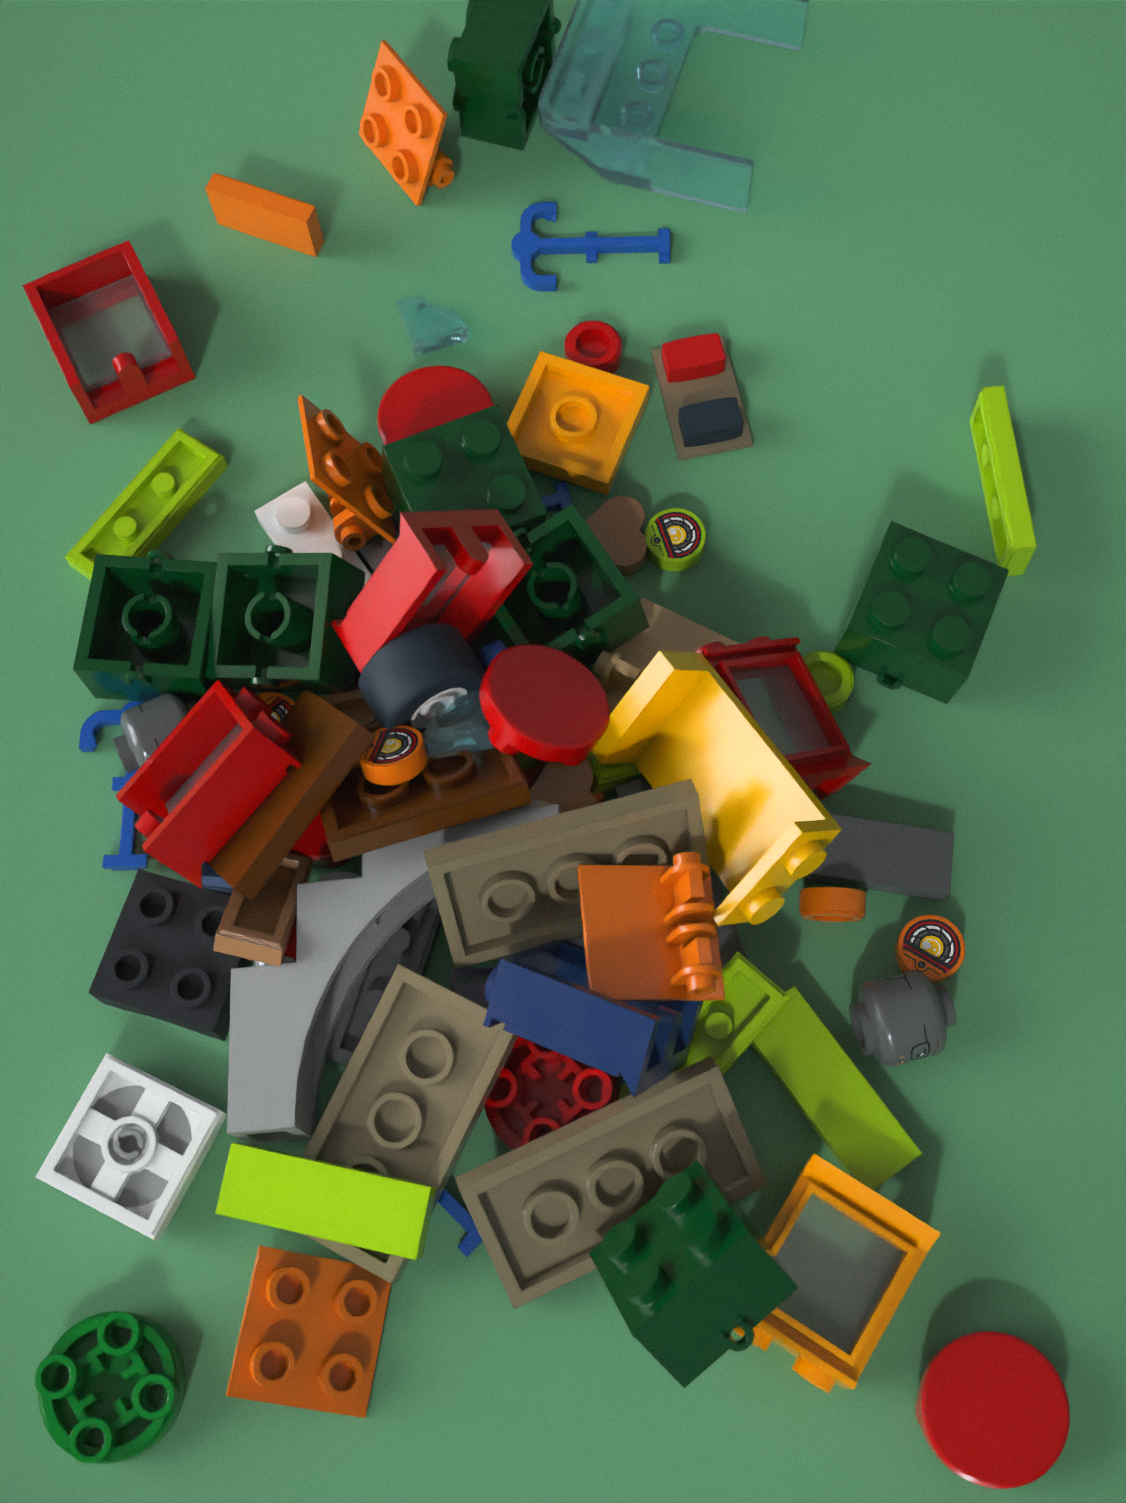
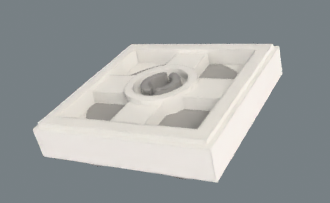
[36,1053,227,1241]

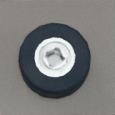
[358,623,485,733]

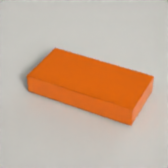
[205,173,324,257]

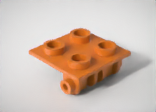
[358,40,455,206]
[297,395,397,551]
[577,852,726,1002]
[226,1245,391,1418]

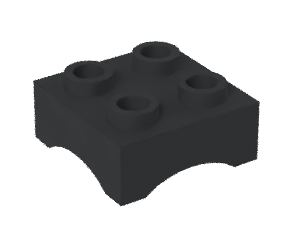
[88,869,252,1041]

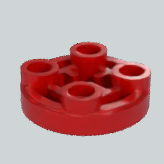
[377,365,494,446]
[479,644,610,766]
[484,1036,620,1150]
[915,1331,1070,1489]

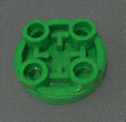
[34,1311,186,1464]

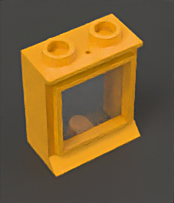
[732,1153,941,1394]

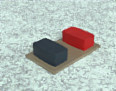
[651,333,753,461]

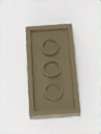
[423,779,714,969]
[302,964,518,1284]
[455,1056,767,1309]

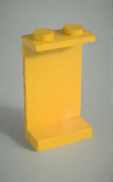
[591,650,842,926]

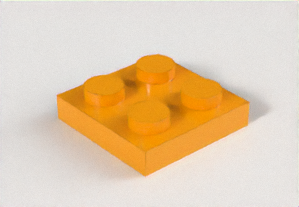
[507,351,650,495]

